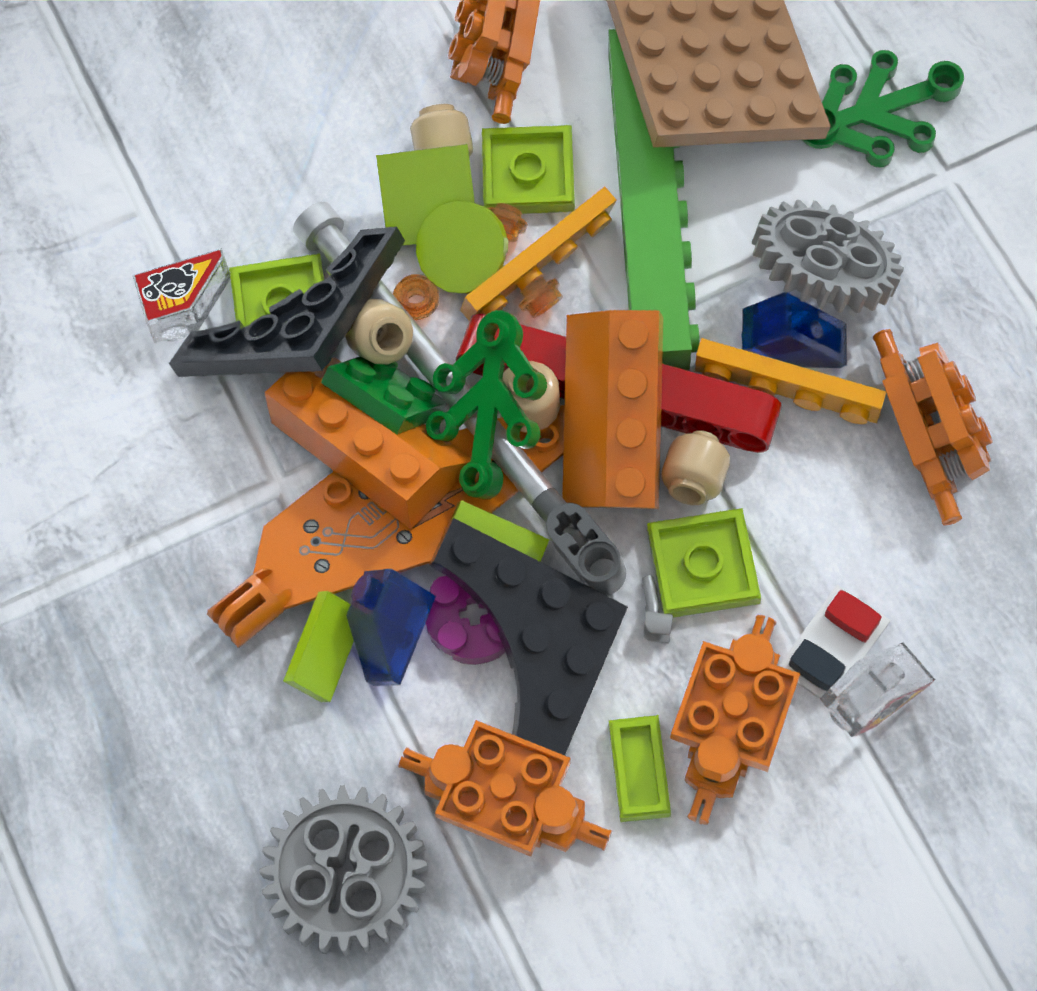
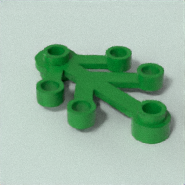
[802,50,964,168]
[426,310,547,500]

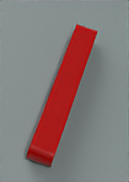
[455,314,782,453]

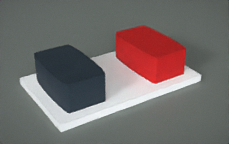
[779,585,891,705]

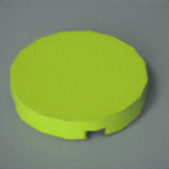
[416,201,509,294]

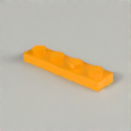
[460,186,617,321]
[695,338,886,424]

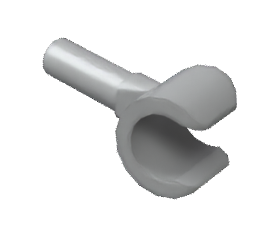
[642,575,673,643]

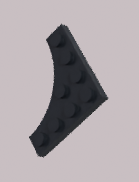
[169,227,405,377]
[429,518,628,755]

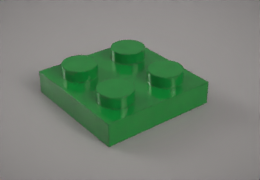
[321,357,447,435]

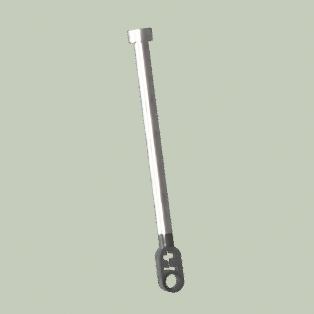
[293,202,626,595]

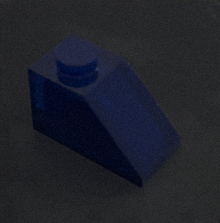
[741,292,847,368]
[346,569,436,686]

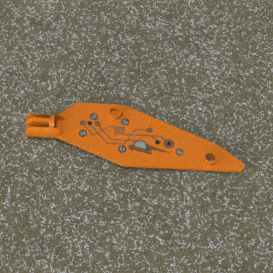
[207,405,565,648]

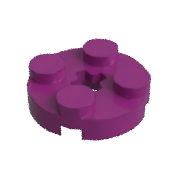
[424,575,505,665]

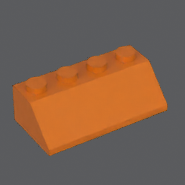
[562,310,663,509]
[264,357,471,530]

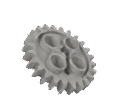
[751,200,904,313]
[259,785,428,956]

